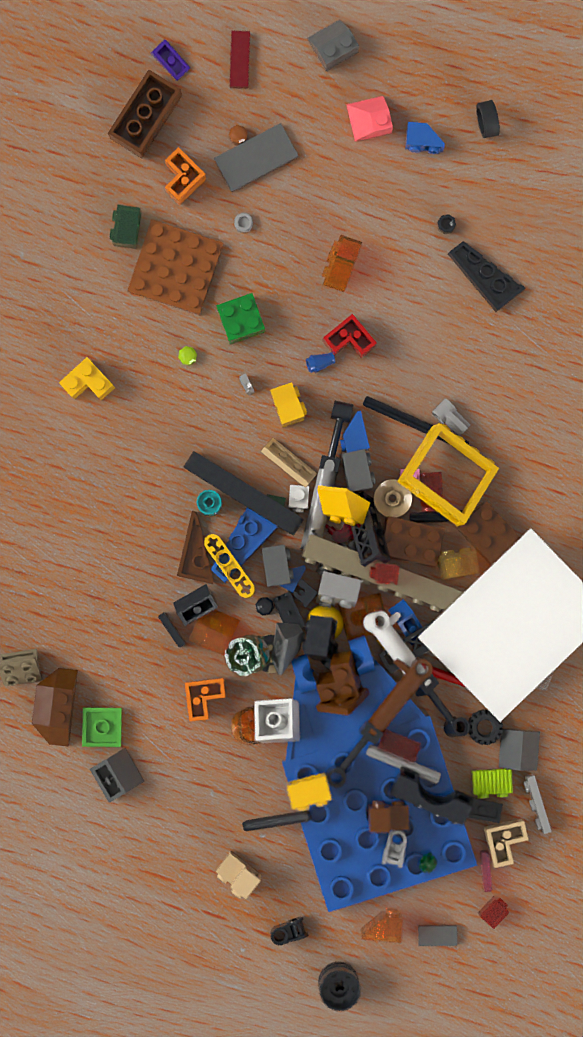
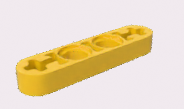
[204,534,256,599]

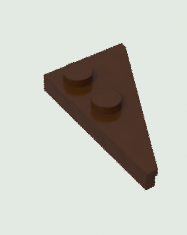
[177,511,214,584]

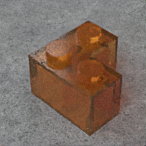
[322,235,362,292]

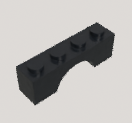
[390,766,474,826]

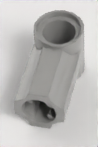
[432,398,471,436]

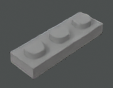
[523,774,552,834]

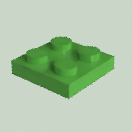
[82,707,122,747]

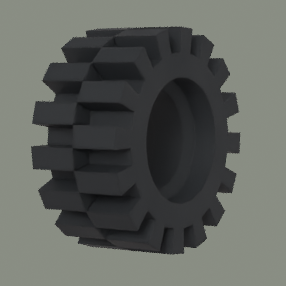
[468,709,503,745]

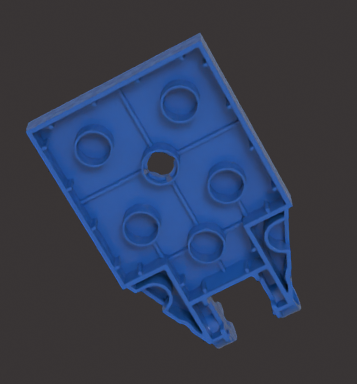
[282,636,477,913]

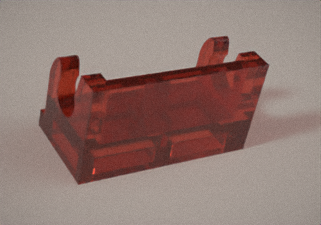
[420,472,443,512]
[377,729,421,763]

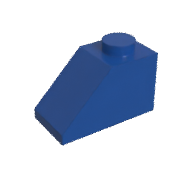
[340,411,370,453]
[388,599,424,646]

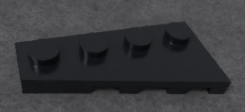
[448,241,525,312]

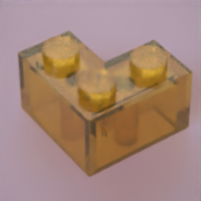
[437,547,480,580]

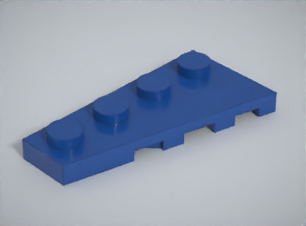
[211,508,278,583]

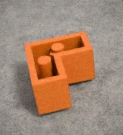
[165,147,206,205]
[185,677,226,722]

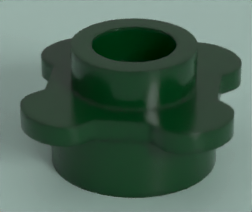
[419,852,437,873]

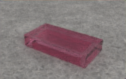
[480,850,492,892]

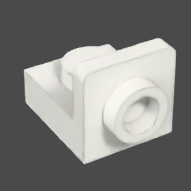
[289,485,309,513]

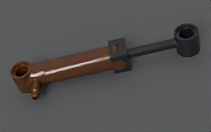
[326,658,432,788]

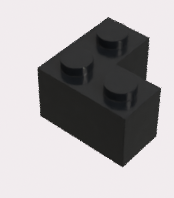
[302,615,339,662]

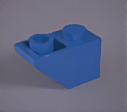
[405,122,445,154]

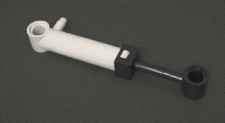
[364,611,470,737]

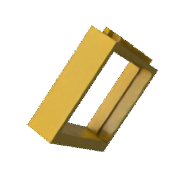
[397,423,499,526]

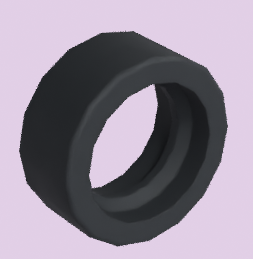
[476,100,500,139]

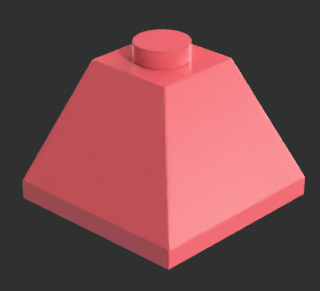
[346,96,393,142]

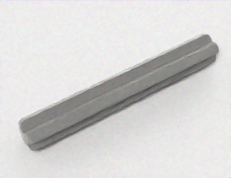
[366,744,441,784]

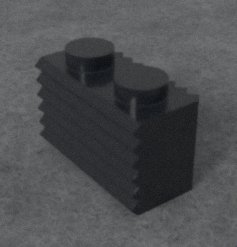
[173,584,218,626]

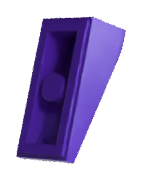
[150,39,190,81]

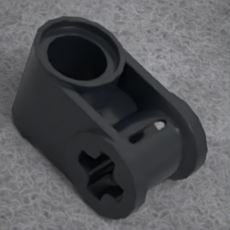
[270,916,309,946]

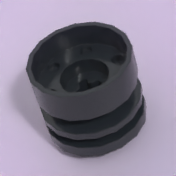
[318,962,360,1011]

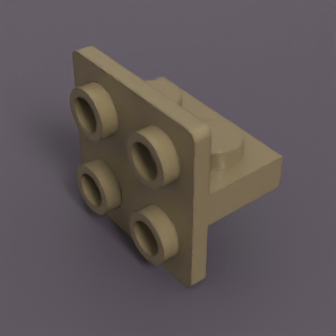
[0,649,42,686]

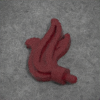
[325,523,362,543]

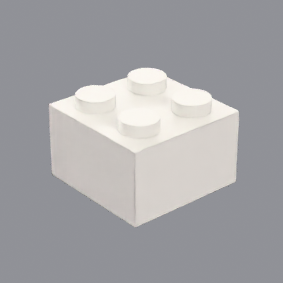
[255,699,300,743]

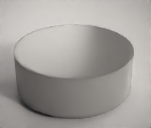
[234,213,253,233]

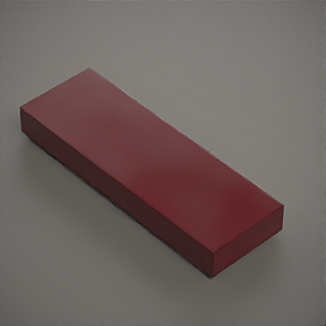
[229,30,250,89]

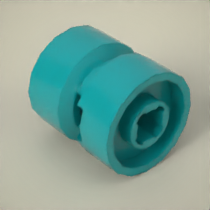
[196,490,223,516]

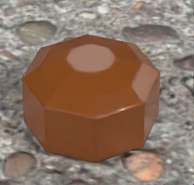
[229,125,248,145]

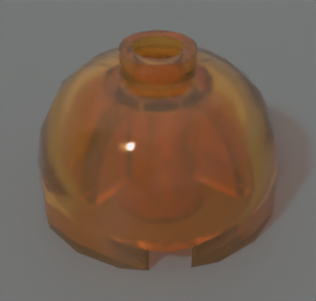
[230,706,261,746]

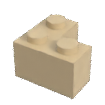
[484,818,528,868]
[216,851,261,899]

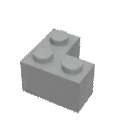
[316,571,361,608]

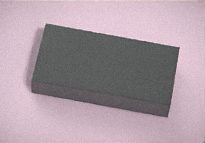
[418,925,457,946]

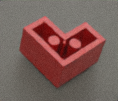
[322,314,377,358]

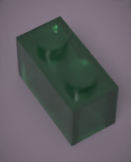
[110,205,142,249]

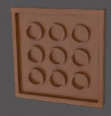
[127,219,224,316]

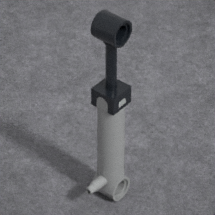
[300,400,353,549]

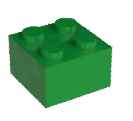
[216,293,265,345]

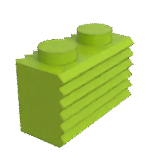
[471,768,513,798]

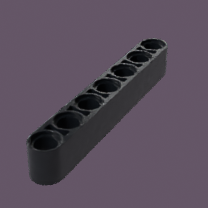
[183,451,304,536]

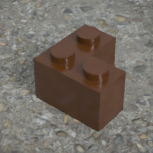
[316,651,361,702]
[368,800,409,833]

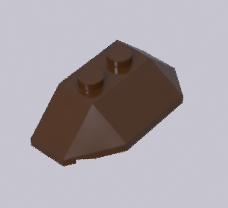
[31,668,78,747]

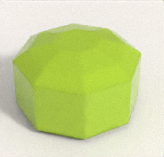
[178,346,197,366]

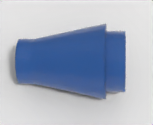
[306,352,335,373]

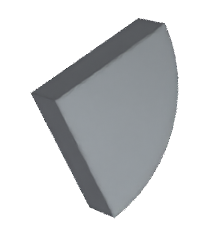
[239,374,255,395]

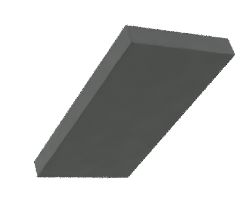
[214,123,299,192]

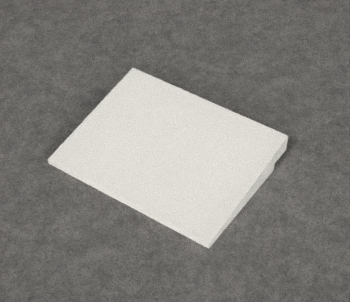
[418,529,583,721]

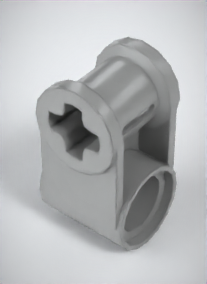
[382,830,407,868]

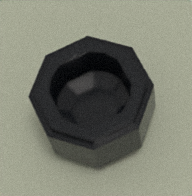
[437,214,456,234]
[255,597,274,616]

